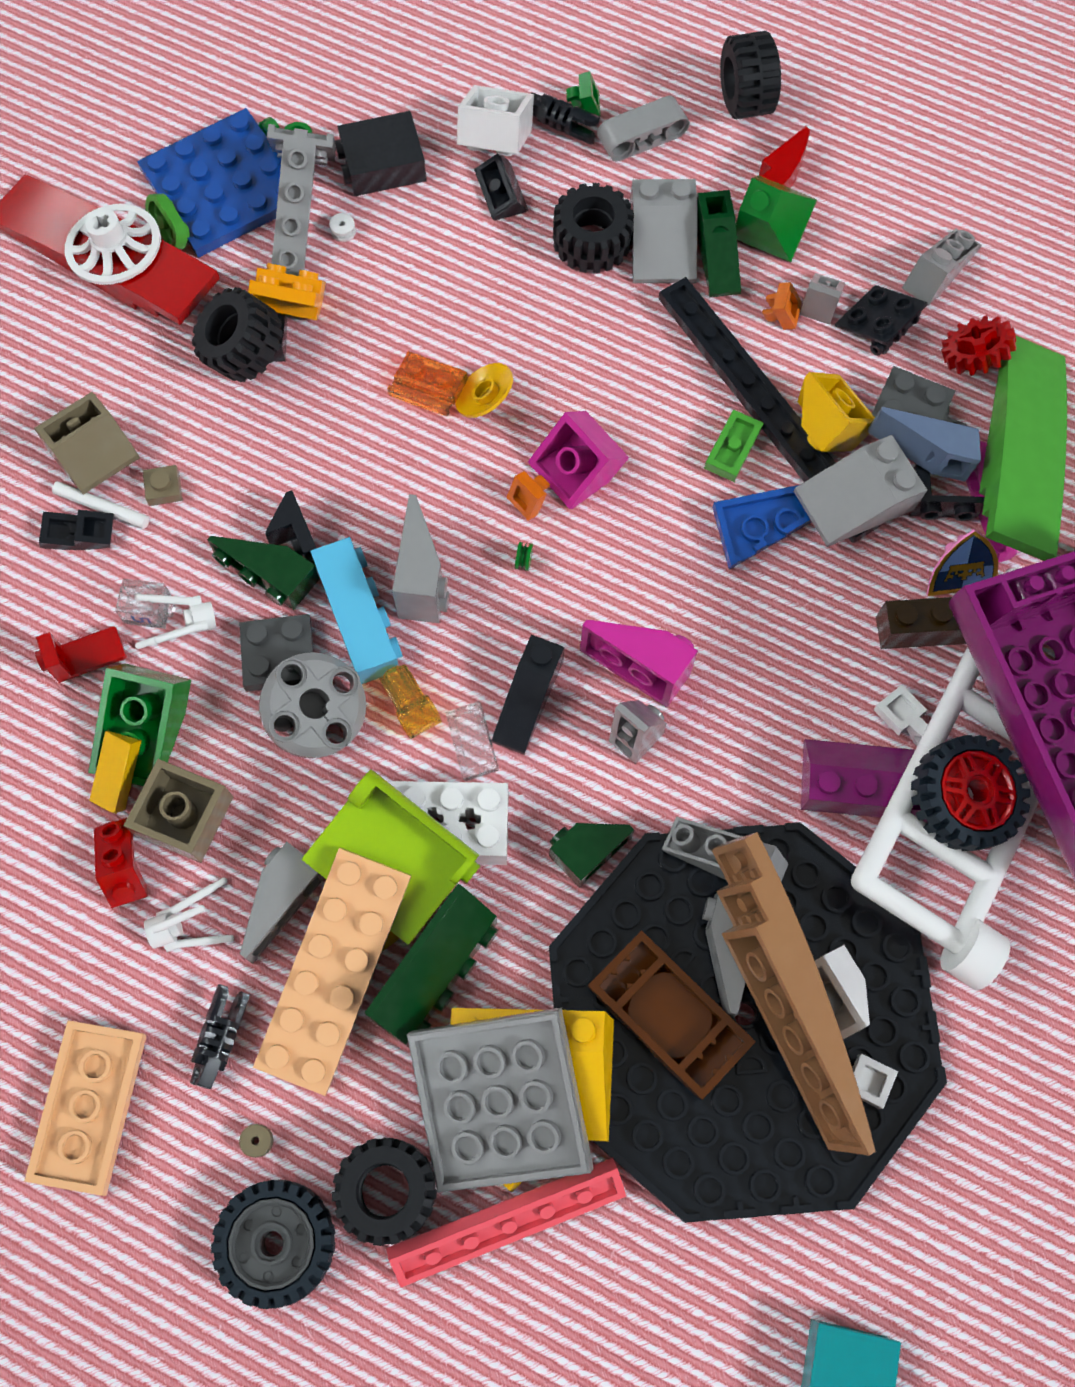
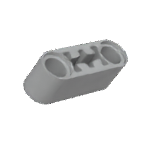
[597,96,690,162]

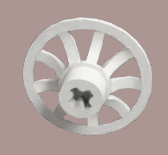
[65,204,161,285]

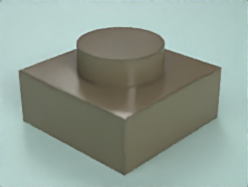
[142,465,183,506]

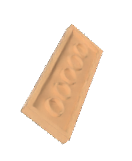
[253,848,412,1096]

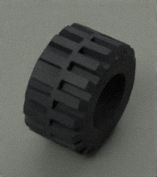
[720,31,781,119]
[553,183,634,274]
[192,287,283,382]
[332,1138,437,1246]

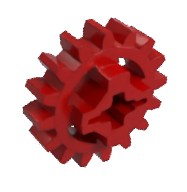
[941,316,1017,376]

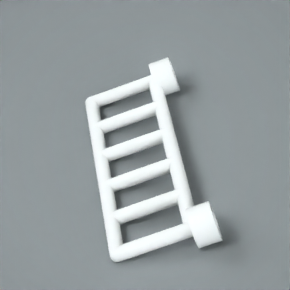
[851,567,1075,990]

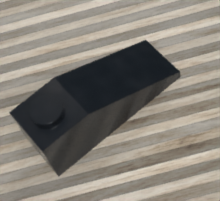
[491,635,565,755]

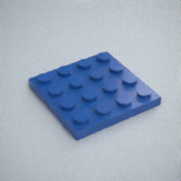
[137,108,281,258]

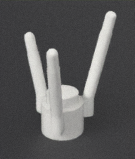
[135,594,216,649]
[144,878,234,952]

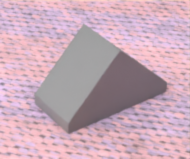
[799,273,845,325]

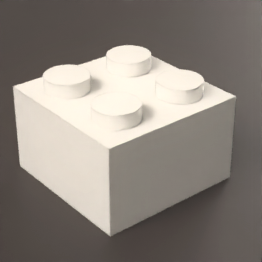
[457,85,534,156]

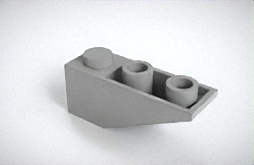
[902,229,982,305]
[662,816,788,881]

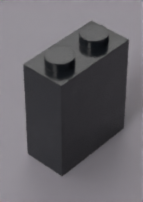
[335,111,427,197]

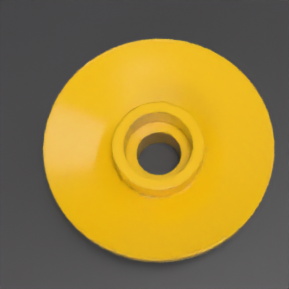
[455,363,513,418]

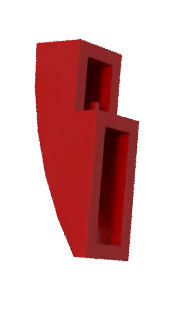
[759,126,810,188]

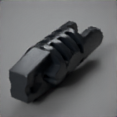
[531,92,600,144]
[190,984,250,1089]

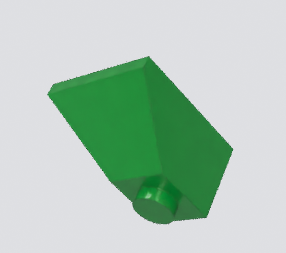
[736,176,817,262]

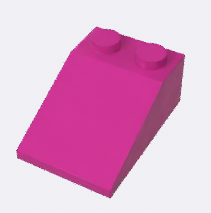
[580,619,698,708]

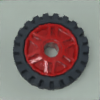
[911,735,1031,851]

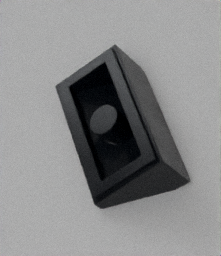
[474,153,528,221]

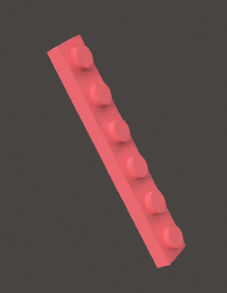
[386,1158,626,1287]

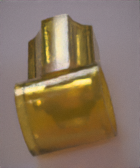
[379,664,442,740]

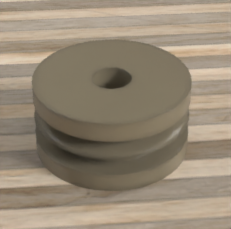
[239,1124,274,1157]

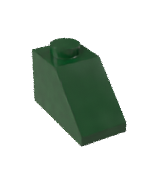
[549,823,634,888]

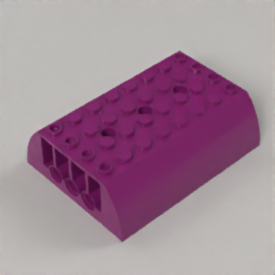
[949,551,1075,882]

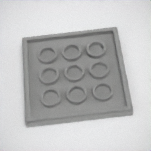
[407,1007,594,1193]

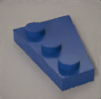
[712,485,812,570]

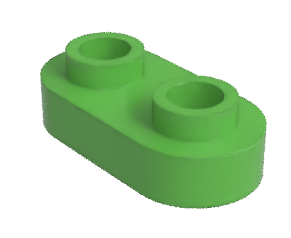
[145,193,190,250]

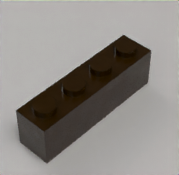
[876,597,966,649]

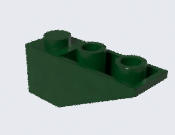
[697,190,741,297]
[207,536,320,610]

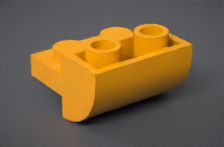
[248,263,326,320]

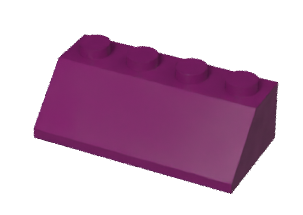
[801,739,927,822]

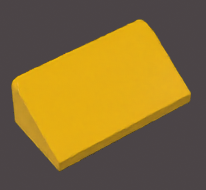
[89,731,142,814]

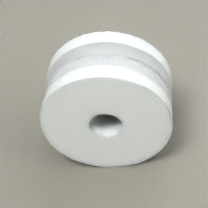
[329,213,356,242]

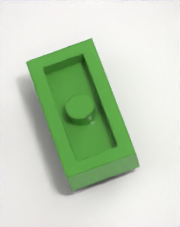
[704,409,764,482]

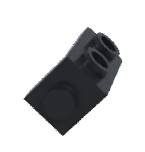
[909,464,985,521]

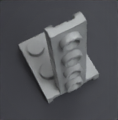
[267,124,336,276]

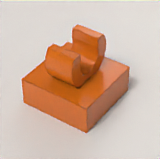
[762,282,802,330]
[506,471,550,520]

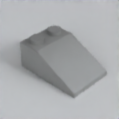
[630,179,697,283]
[793,435,927,547]
[392,494,449,623]

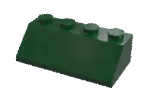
[364,883,499,1048]

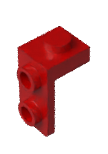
[35,626,127,683]
[94,818,148,908]

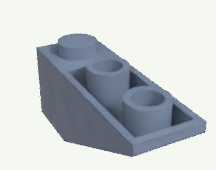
[868,407,981,482]

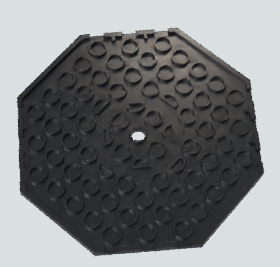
[549,822,947,1223]

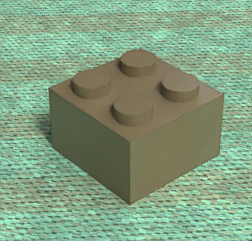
[123,759,234,863]

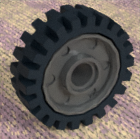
[211,1180,336,1309]

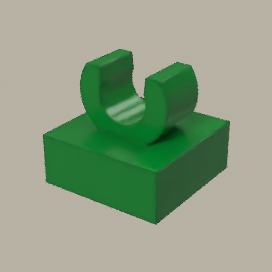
[566,71,601,117]

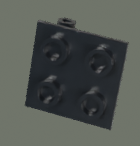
[835,285,928,356]

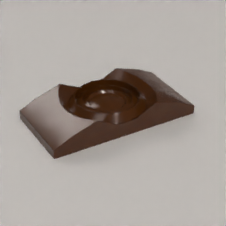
[588,930,756,1100]

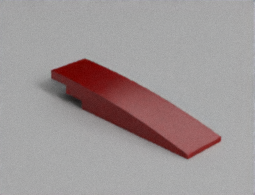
[0,174,220,325]

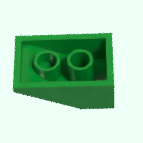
[88,664,191,787]

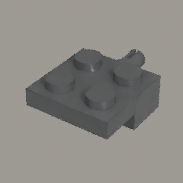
[872,366,967,426]

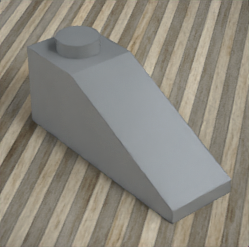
[609,700,667,764]
[240,842,324,964]
[702,888,746,1018]

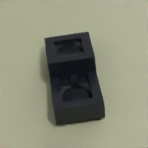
[39,510,114,550]

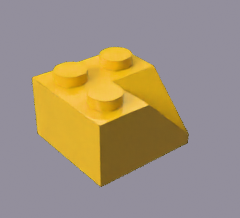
[797,372,875,452]

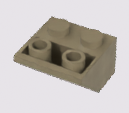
[34,392,140,495]

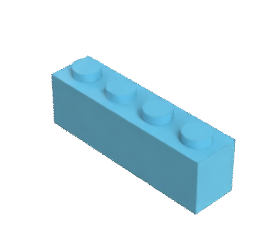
[311,537,403,684]

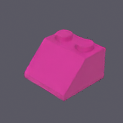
[528,411,629,509]

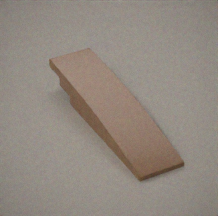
[711,832,876,1156]

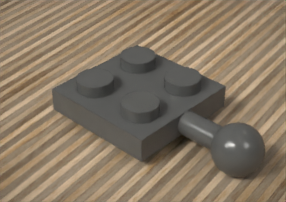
[239,614,314,732]

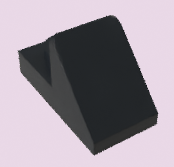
[265,490,316,565]

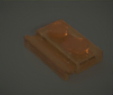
[387,351,468,417]

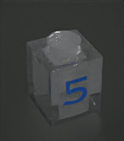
[115,578,175,629]

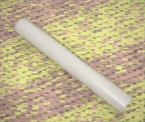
[52,481,150,529]

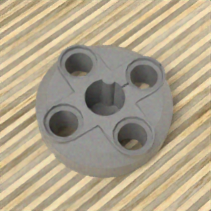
[259,652,366,758]

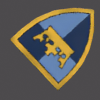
[927,529,999,596]

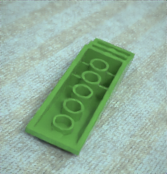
[979,336,1067,561]

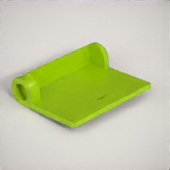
[301,769,480,945]

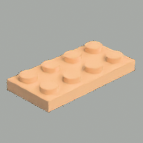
[24,1020,147,1196]

